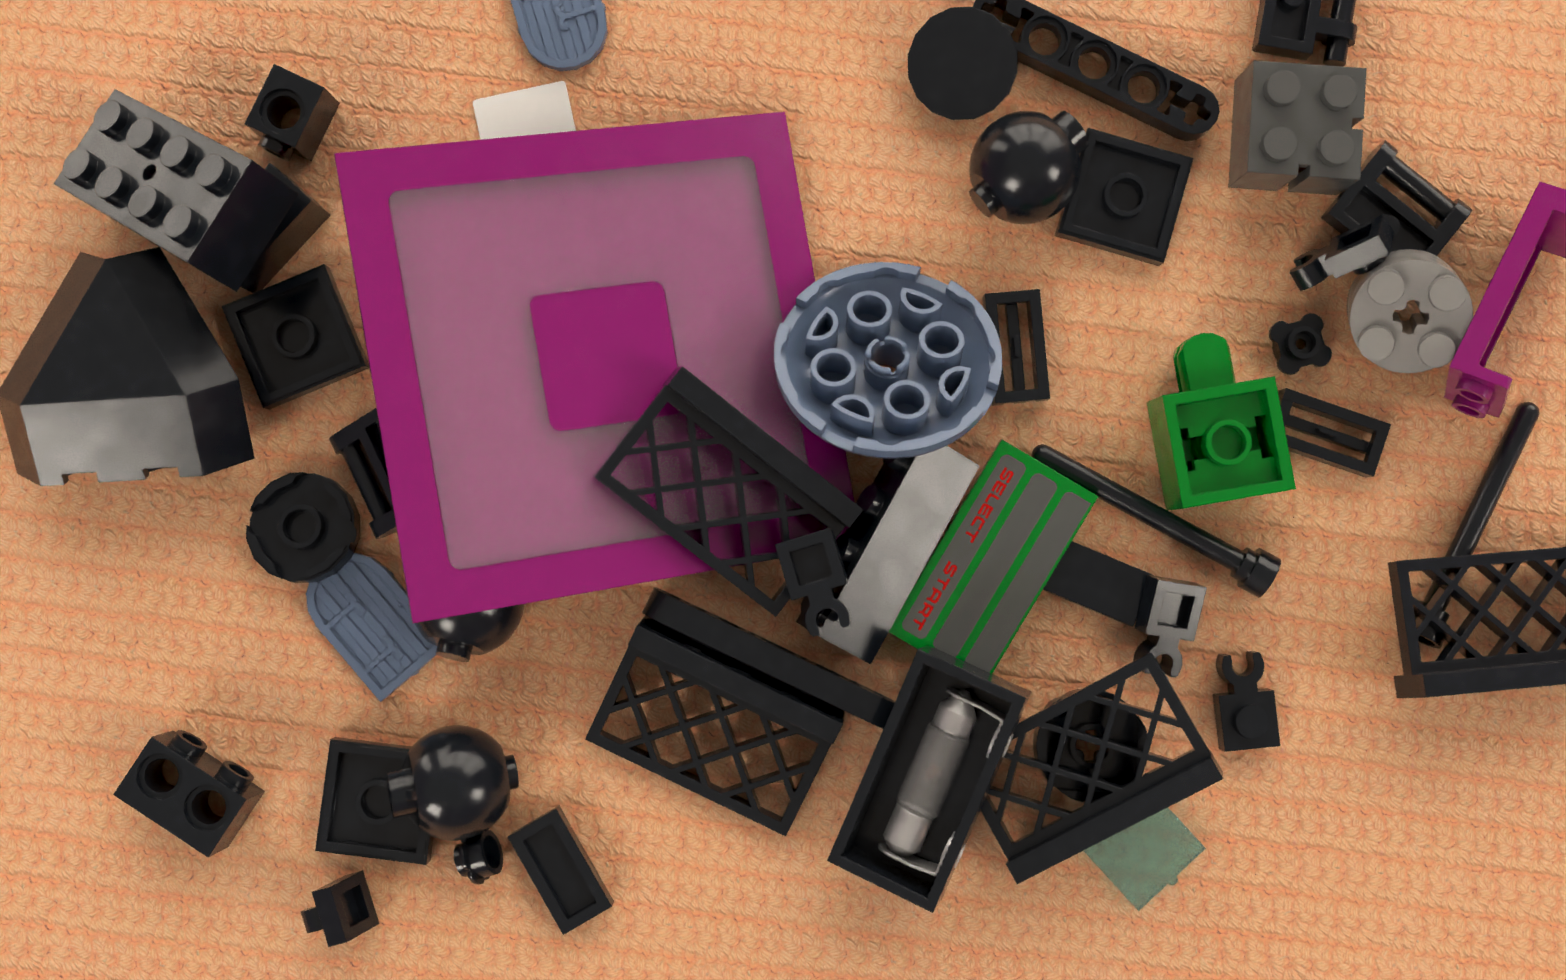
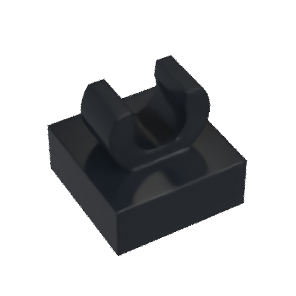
[300,870,379,947]

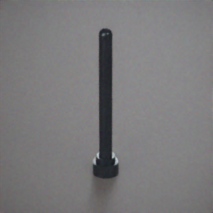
[1415,402,1540,649]
[1031,444,1281,598]

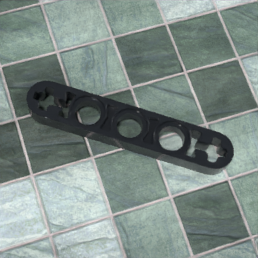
[973,0,1220,141]
[642,587,895,729]

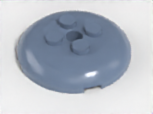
[774,262,1002,459]

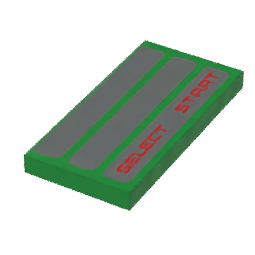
[889,439,1099,674]

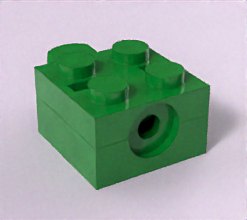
[1146,333,1296,510]

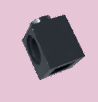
[244,64,340,162]

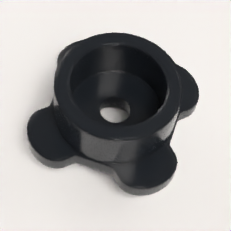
[1269,313,1332,375]

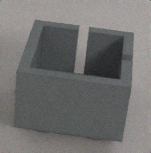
[1228,60,1367,195]

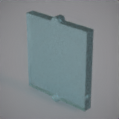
[1083,807,1206,911]

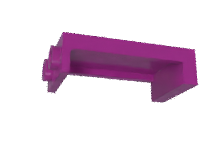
[1444,182,1566,418]

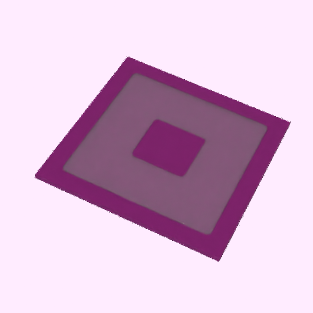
[334,112,855,624]

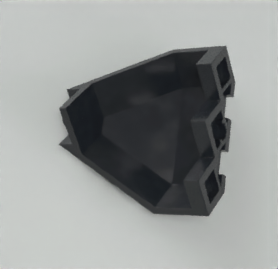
[0,247,255,486]

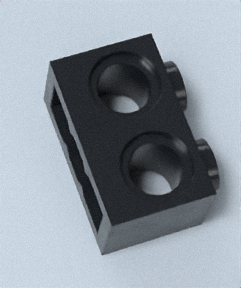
[113,730,265,857]

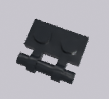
[1252,0,1357,67]

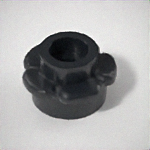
[454,830,503,885]

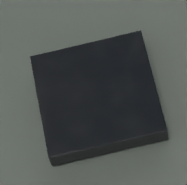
[1055,128,1194,266]
[222,264,370,410]
[315,737,434,865]

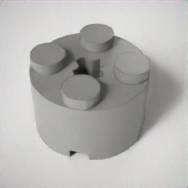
[1346,249,1473,373]

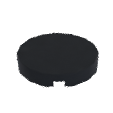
[908,7,1018,120]
[246,472,360,583]

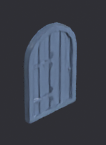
[511,0,608,71]
[306,553,437,702]

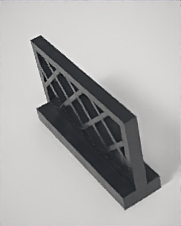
[593,366,863,617]
[1388,547,1566,698]
[585,615,845,836]
[981,652,1223,884]

